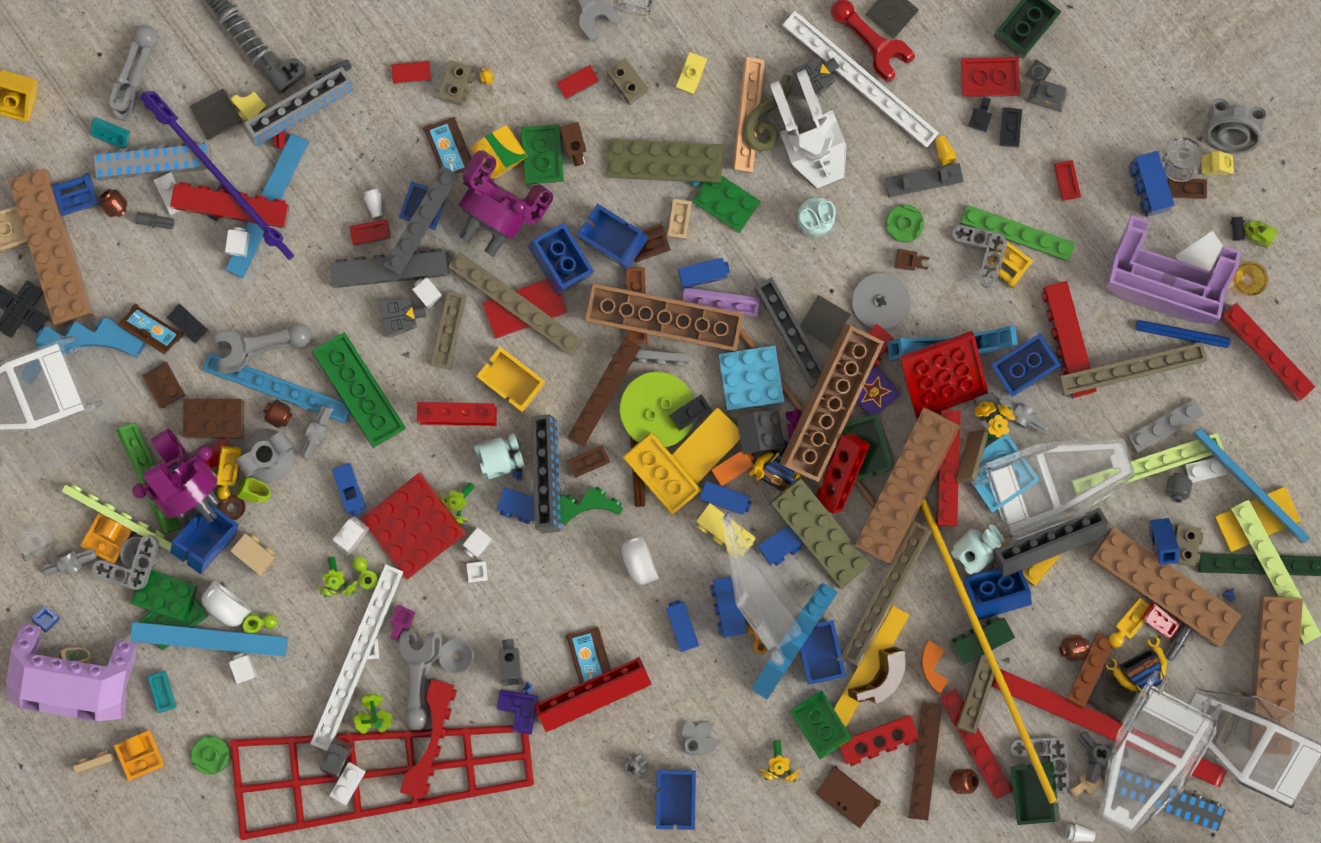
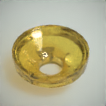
[1233,261,1268,296]

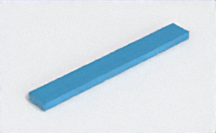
[225,133,309,278]
[202,352,350,424]
[1192,429,1310,543]
[130,622,288,657]

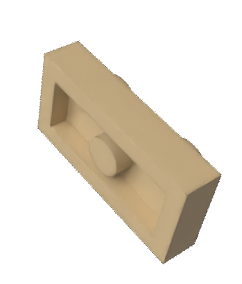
[668,199,692,240]
[73,751,116,774]

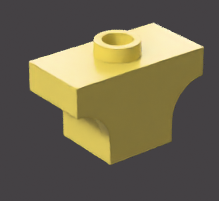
[676,52,707,95]
[231,92,269,122]
[1201,151,1234,176]

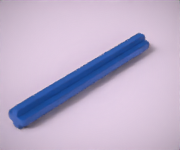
[1136,320,1230,348]

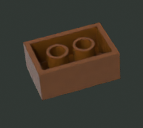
[183,399,244,439]

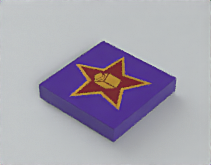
[857,365,901,416]

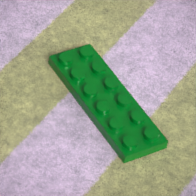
[311,332,406,449]

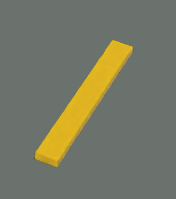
[834,605,910,727]

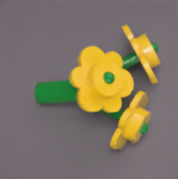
[975,401,1016,439]
[759,740,801,783]

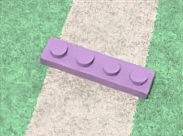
[682,288,760,317]

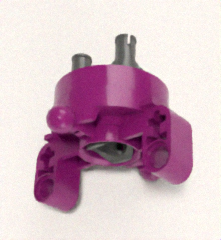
[459,150,553,257]
[132,429,220,528]

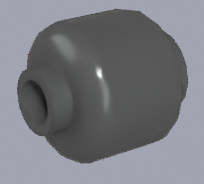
[1165,473,1192,503]

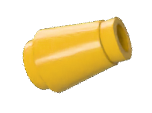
[934,136,957,165]

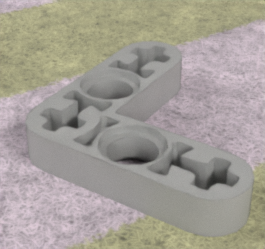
[952,225,1007,288]
[92,535,159,590]
[1010,737,1069,794]

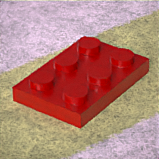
[961,57,1020,97]

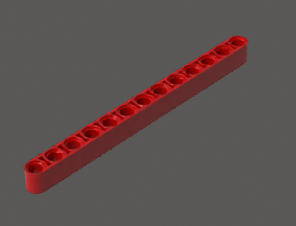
[991,669,1227,788]

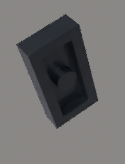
[999,107,1022,148]
[166,303,208,344]
[669,394,712,431]

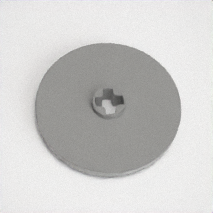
[852,273,910,330]

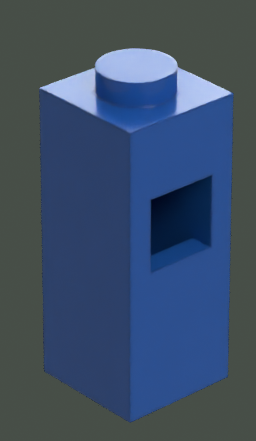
[678,258,730,289]
[332,463,367,516]
[700,481,752,515]
[1149,518,1179,565]
[666,600,699,652]

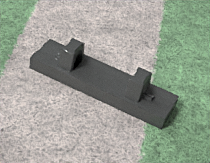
[885,163,964,198]

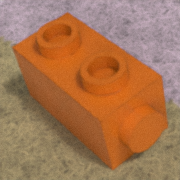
[711,450,755,486]

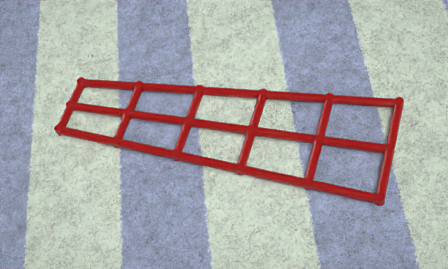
[229,725,534,840]

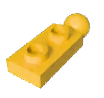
[216,446,241,500]
[1108,597,1149,648]

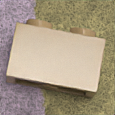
[231,533,277,576]

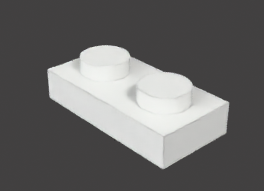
[154,172,181,215]
[1184,458,1227,483]
[329,762,366,805]

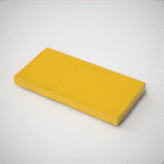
[672,407,740,484]
[622,432,702,515]
[1214,486,1301,552]

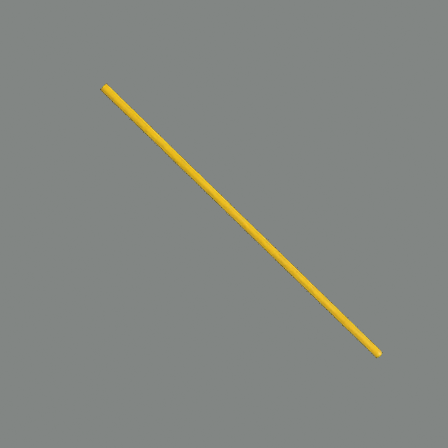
[921,499,1057,804]

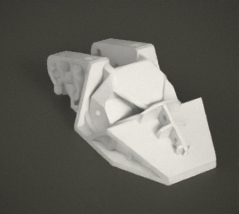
[770,70,847,188]

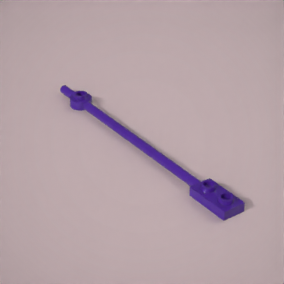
[140,91,294,260]

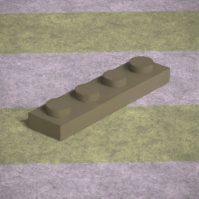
[431,291,467,370]
[956,655,999,735]

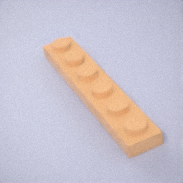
[732,57,765,173]

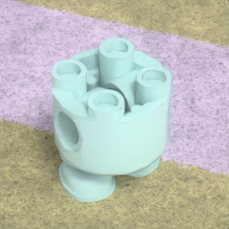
[796,197,836,238]
[474,433,525,480]
[951,524,1005,575]

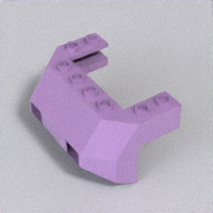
[1106,215,1241,324]
[6,623,136,721]

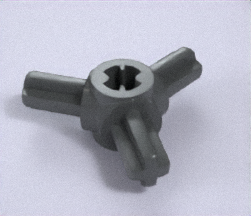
[1077,731,1128,783]

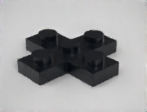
[0,280,49,338]

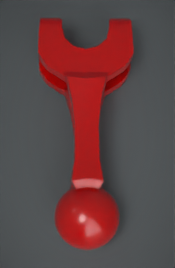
[830,0,915,82]

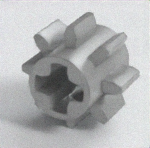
[624,752,648,777]

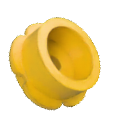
[479,67,495,86]

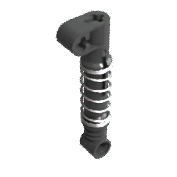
[205,0,306,94]

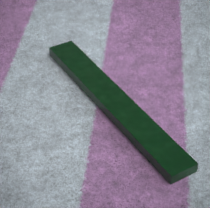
[1198,553,1321,576]

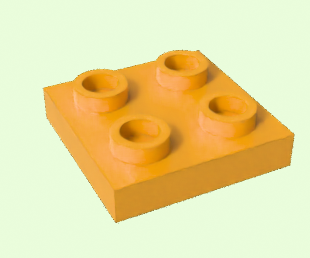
[80,512,133,563]
[114,730,166,781]

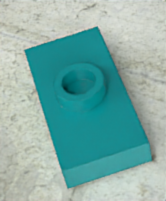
[90,117,130,149]
[147,671,177,713]

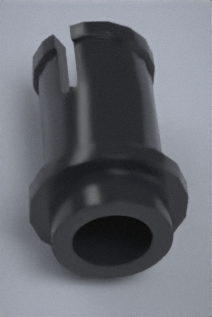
[1230,217,1245,241]

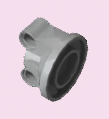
[1207,98,1267,154]
[236,429,295,483]

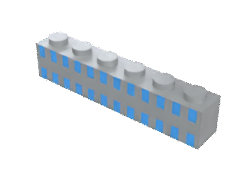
[244,67,353,147]
[94,141,212,180]

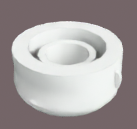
[621,534,659,585]
[202,581,251,627]

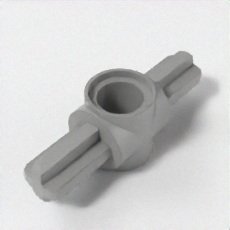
[997,397,1049,434]
[300,405,333,459]
[42,548,97,576]

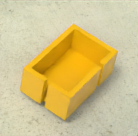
[476,347,546,413]

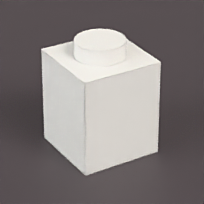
[225,227,250,257]
[412,278,443,309]
[463,527,493,558]
[229,653,258,684]

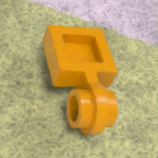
[746,616,768,654]

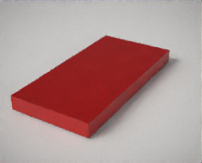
[483,279,567,339]

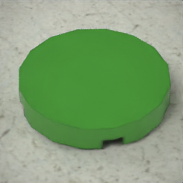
[886,204,924,243]
[191,736,230,775]

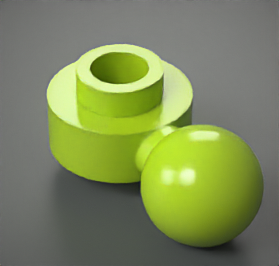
[352,556,378,590]
[242,613,278,634]

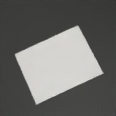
[1175,231,1245,289]

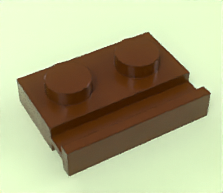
[634,223,671,263]
[142,362,186,409]

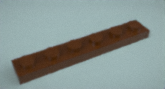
[567,338,641,447]
[908,702,942,821]

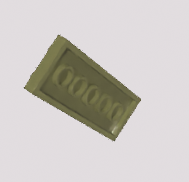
[607,139,724,183]
[770,477,871,589]

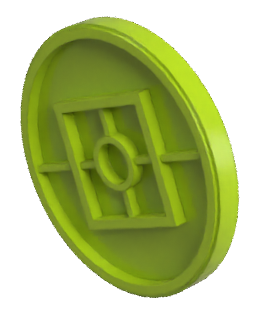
[619,372,694,448]

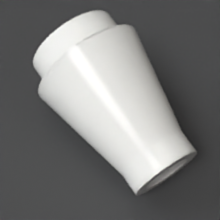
[363,189,383,218]
[1065,823,1096,842]

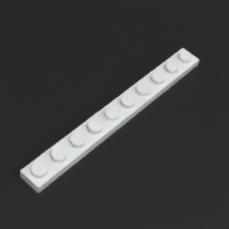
[782,11,939,149]
[311,564,403,751]

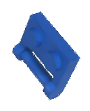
[52,172,99,216]

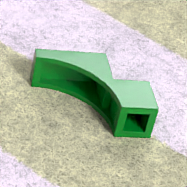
[560,487,623,526]

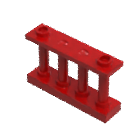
[417,402,497,427]

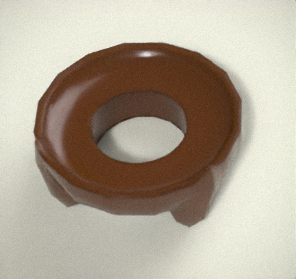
[220,495,245,520]

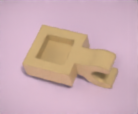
[1069,771,1105,796]

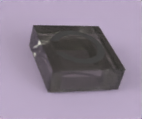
[1025,59,1052,82]

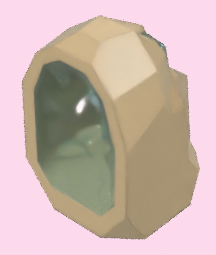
[58,647,92,664]

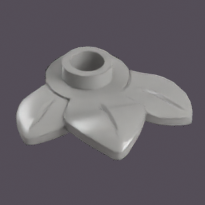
[682,721,719,755]

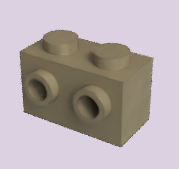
[606,58,648,105]
[439,60,475,106]
[1173,524,1203,567]

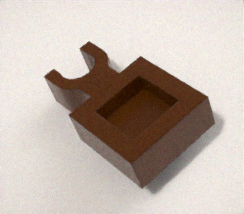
[894,249,930,271]

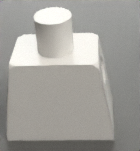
[332,516,369,557]

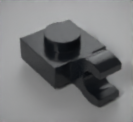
[968,97,992,133]

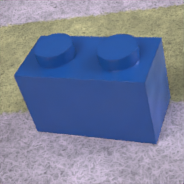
[497,487,535,524]
[757,525,803,566]

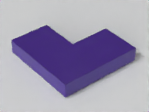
[497,690,538,735]

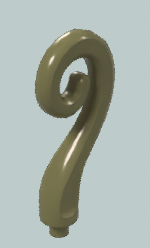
[744,75,792,152]

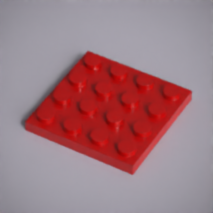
[899,331,988,419]
[361,472,466,580]

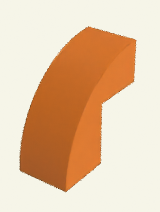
[921,640,948,694]

